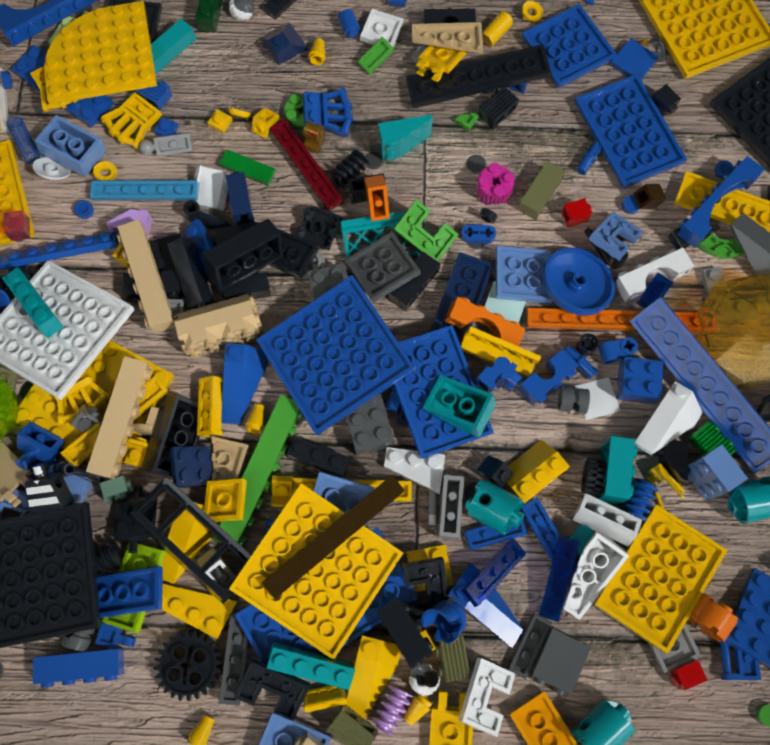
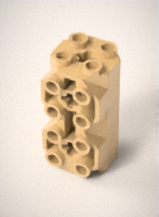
[174,294,263,358]

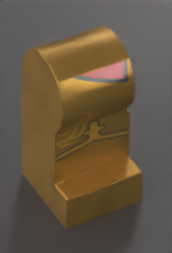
[303,120,325,154]

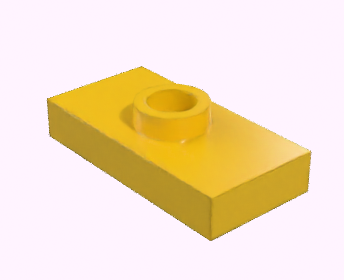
[303,685,347,713]

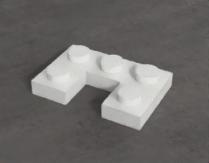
[458,658,515,737]

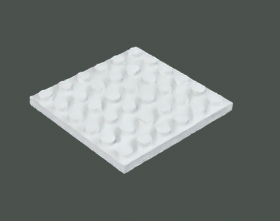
[0,261,135,400]

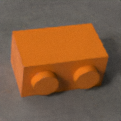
[364,175,390,221]

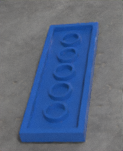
[11,45,114,128]

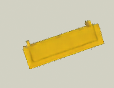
[197,376,223,438]

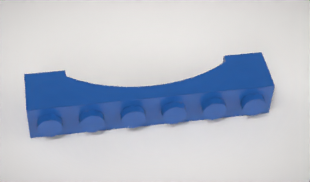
[677,156,765,248]

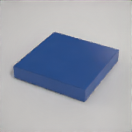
[610,38,658,80]

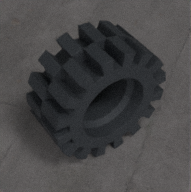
[581,458,606,496]

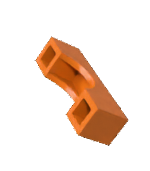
[444,297,525,346]

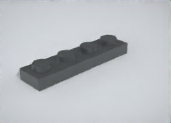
[218,616,248,705]

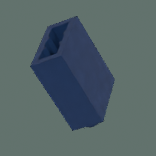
[225,172,255,225]

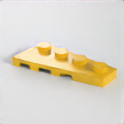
[161,584,238,639]

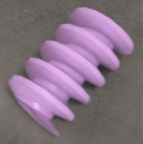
[372,686,413,737]

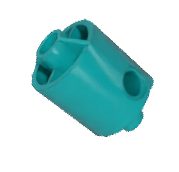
[727,476,770,524]
[465,480,524,535]
[571,698,635,745]

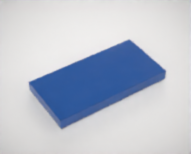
[97,566,163,618]

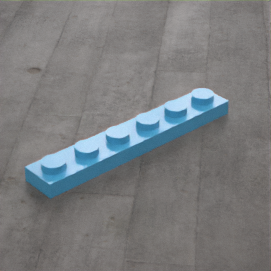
[90,180,199,201]

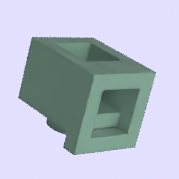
[100,476,134,505]

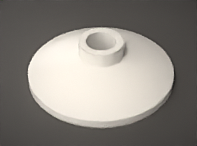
[33,157,71,180]

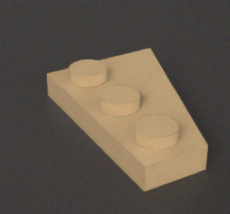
[212,436,250,481]

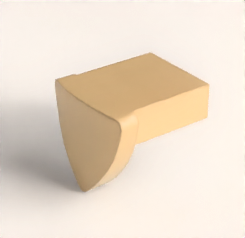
[132,406,159,436]

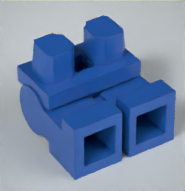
[475,357,522,394]

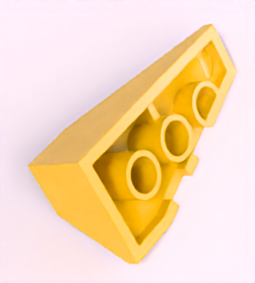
[161,502,221,584]
[346,635,401,720]

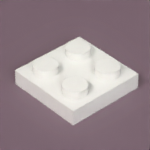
[360,9,404,48]

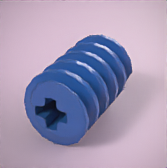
[624,478,659,521]

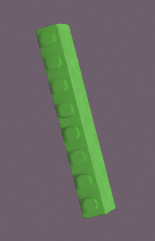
[213,394,303,547]

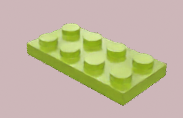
[102,542,166,633]

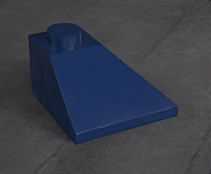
[260,22,308,65]

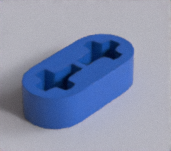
[461,224,496,244]

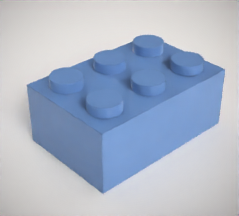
[34,115,106,177]
[688,445,748,501]

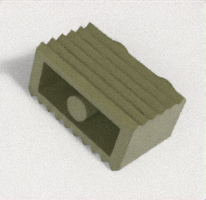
[435,635,471,683]
[327,704,378,745]

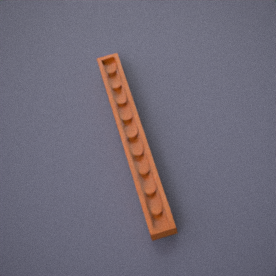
[527,308,717,333]

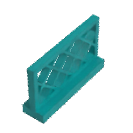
[341,211,420,258]

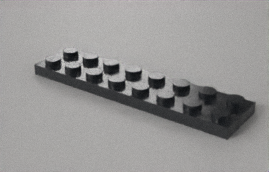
[406,44,551,109]

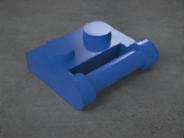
[717,641,761,680]

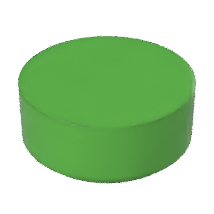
[756,704,770,727]

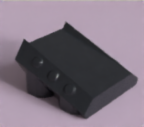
[296,205,343,251]

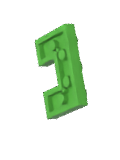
[393,199,459,262]

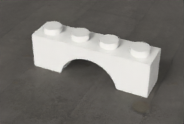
[615,248,694,302]

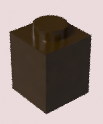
[633,184,667,209]

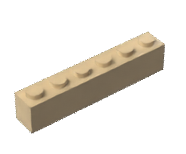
[117,219,175,334]
[86,356,152,480]

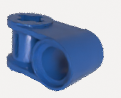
[598,337,638,364]

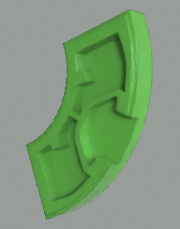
[697,233,746,259]

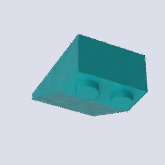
[378,115,433,161]
[423,375,496,438]

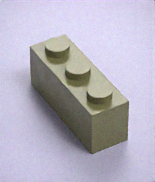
[517,161,566,221]

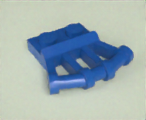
[303,88,353,137]

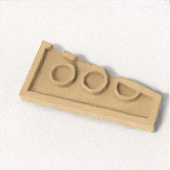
[412,22,483,54]

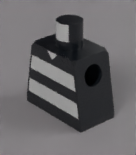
[25,463,74,513]

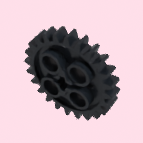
[153,630,223,701]

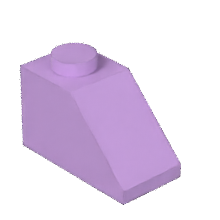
[107,209,153,238]

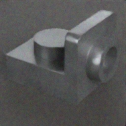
[69,404,103,433]

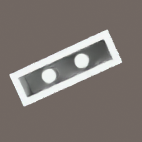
[573,493,642,547]

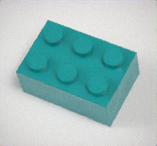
[596,436,637,505]

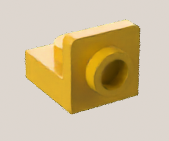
[251,107,279,138]
[124,437,148,468]
[271,475,293,508]

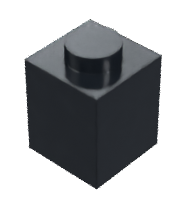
[652,84,681,117]
[477,455,513,488]

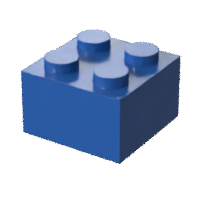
[617,357,663,404]

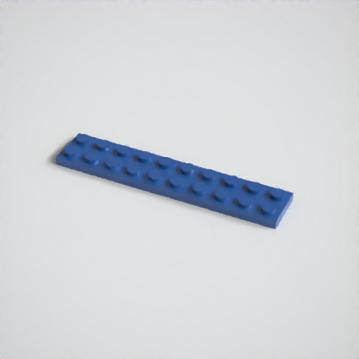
[630,297,770,474]

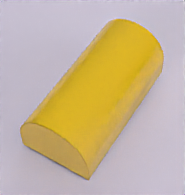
[482,11,513,48]

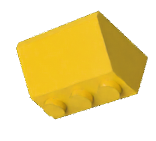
[504,440,570,505]

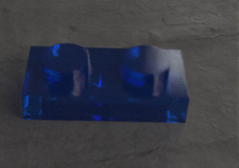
[637,272,673,309]

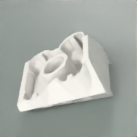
[194,165,230,213]

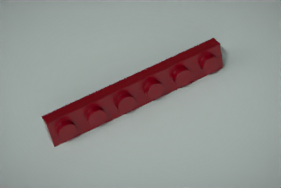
[270,119,344,211]

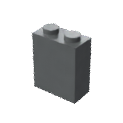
[529,628,591,696]

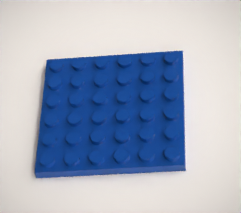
[257,275,416,436]

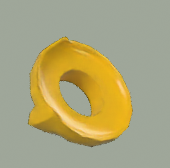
[522,1,543,22]
[228,107,251,121]
[93,161,117,181]

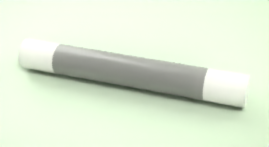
[429,489,437,526]

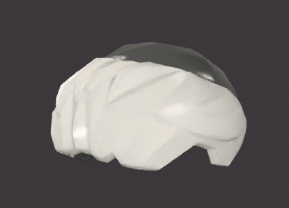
[229,0,255,21]
[408,664,441,696]

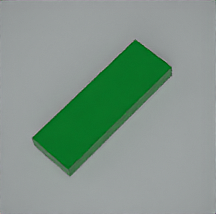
[219,149,276,186]

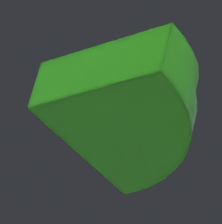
[455,113,479,131]

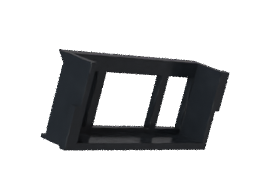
[130,477,251,605]

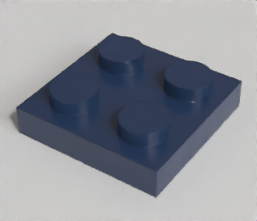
[170,447,212,488]

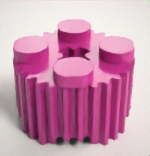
[476,163,515,206]

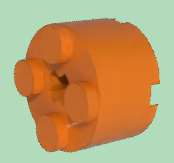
[688,593,738,643]

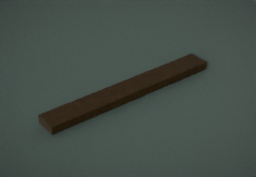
[262,475,405,599]

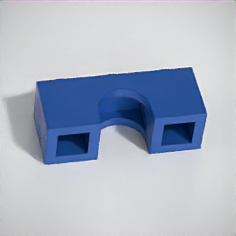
[518,349,579,405]

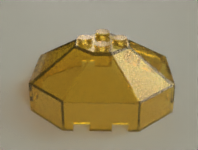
[696,273,770,389]

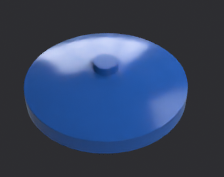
[542,247,615,316]

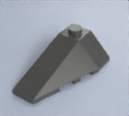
[729,213,770,291]

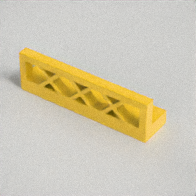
[460,326,541,378]

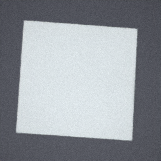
[575,377,621,420]

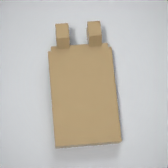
[0,440,33,508]

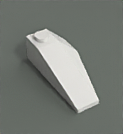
[635,381,703,455]
[563,532,629,620]

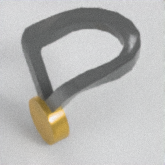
[639,38,665,62]

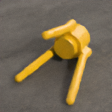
[647,464,685,509]

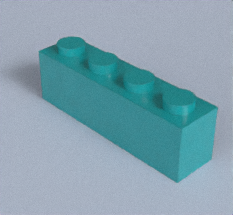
[2,267,64,338]
[267,642,355,690]

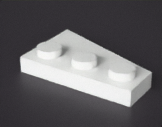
[384,447,445,495]

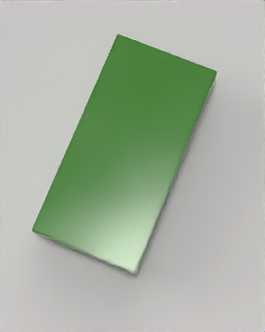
[357,37,395,75]

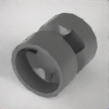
[558,386,590,414]
[61,629,95,652]

